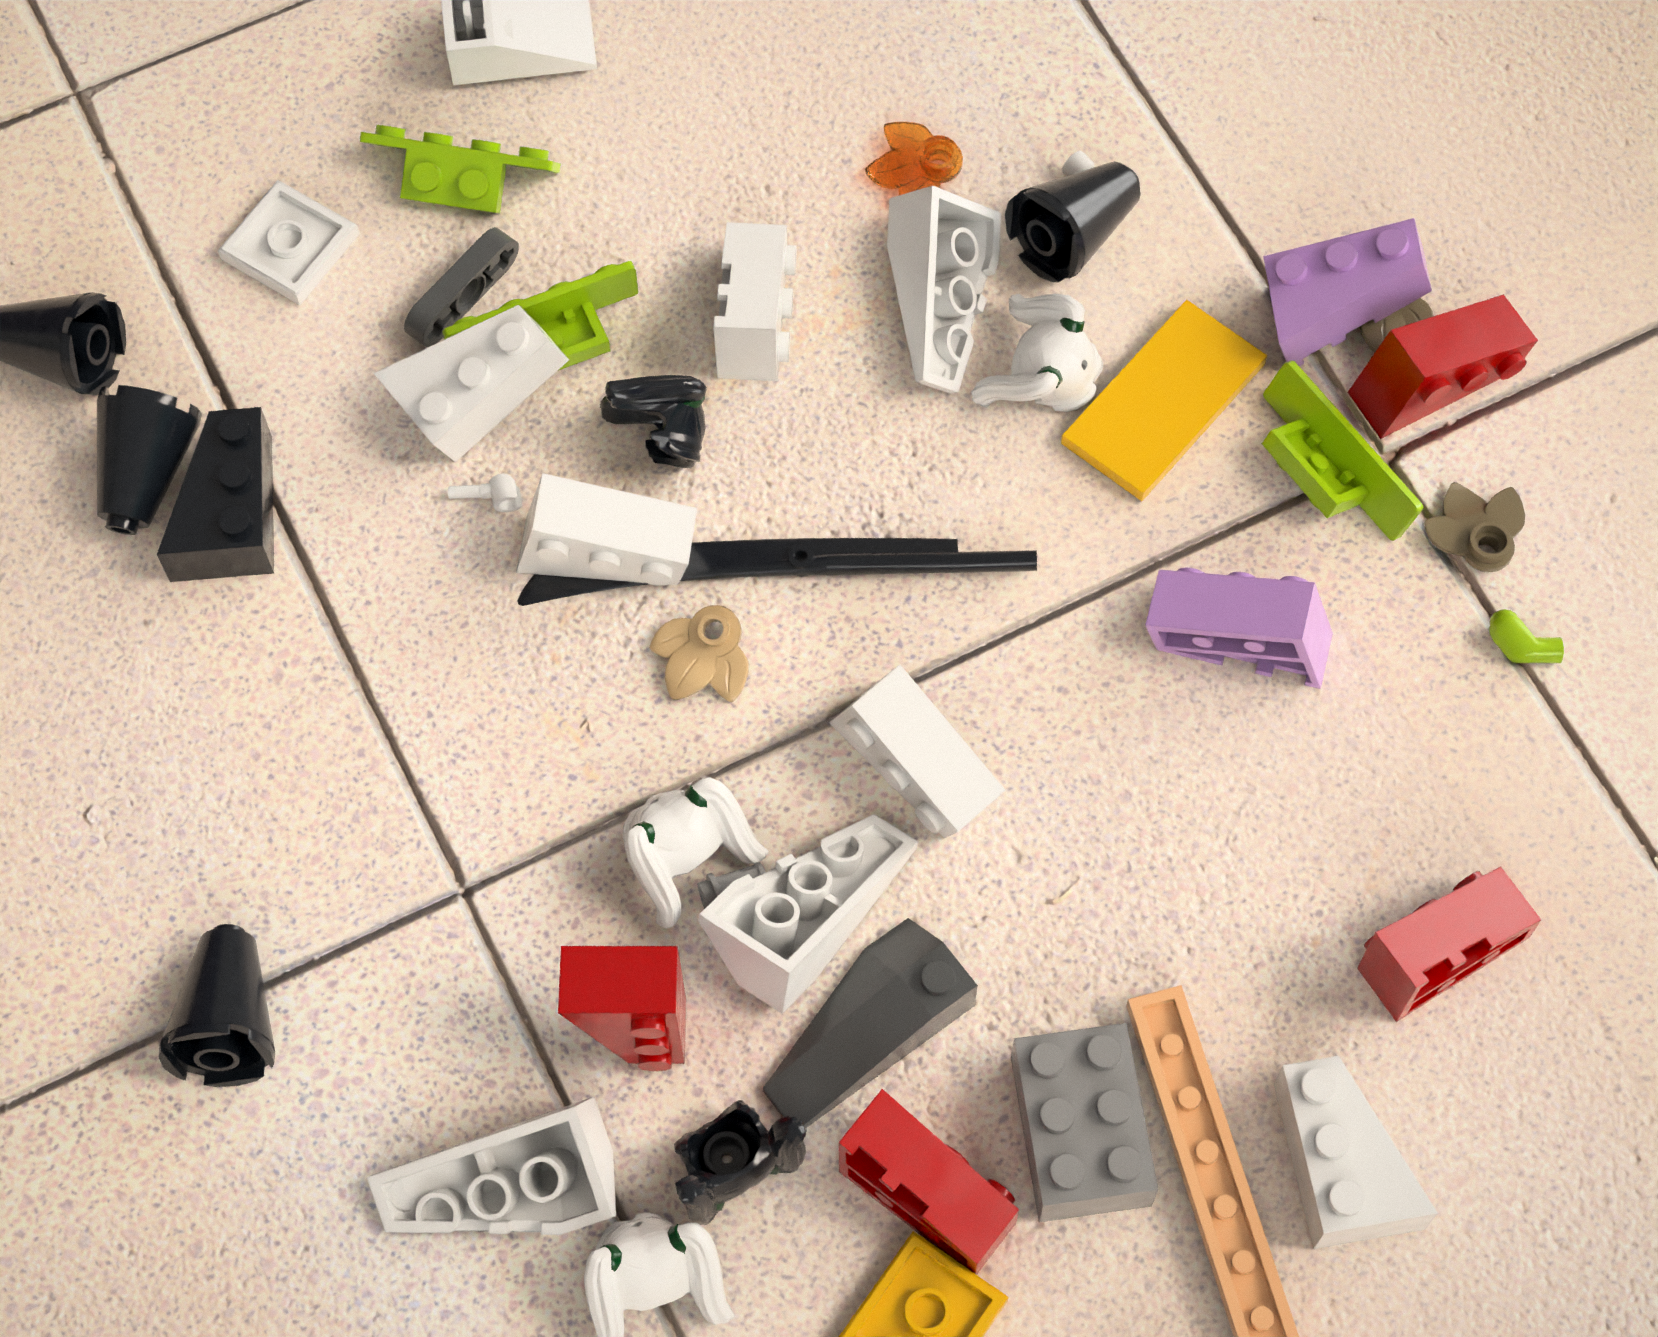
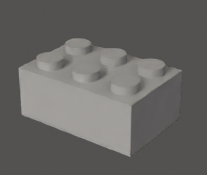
[1011,1023,1158,1222]

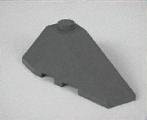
[763,918,978,1129]

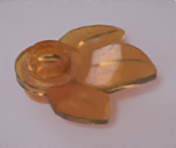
[865,121,963,195]

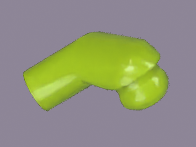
[1489,609,1564,663]

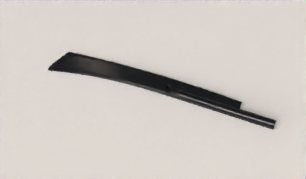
[517,538,1037,606]

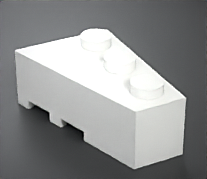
[516,473,697,586]
[829,665,1005,838]
[1274,1056,1438,1249]

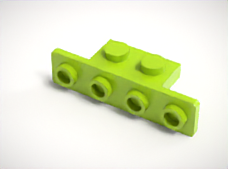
[360,125,561,214]
[442,261,639,371]
[1261,361,1423,541]

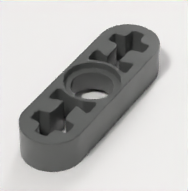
[404,227,519,347]

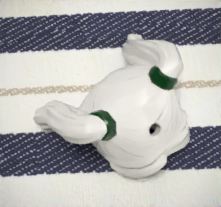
[971,294,1103,412]
[622,777,768,928]
[584,1212,734,1337]

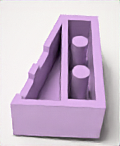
[1263,218,1432,366]
[1145,567,1333,689]

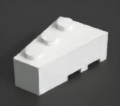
[713,222,797,381]
[374,305,569,462]

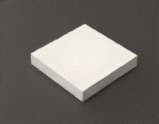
[218,180,359,305]

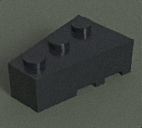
[157,407,274,582]

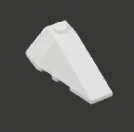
[887,185,1001,394]
[698,814,918,1014]
[367,1097,616,1235]

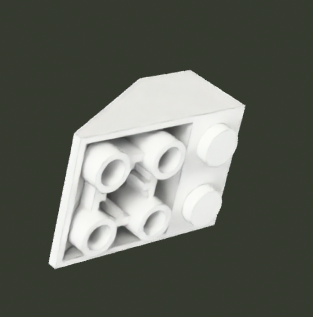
[441,0,597,85]

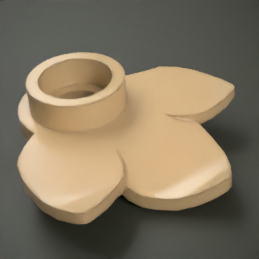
[649,605,749,702]

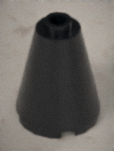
[1005,161,1141,282]
[0,292,126,395]
[97,385,202,535]
[158,924,275,1087]

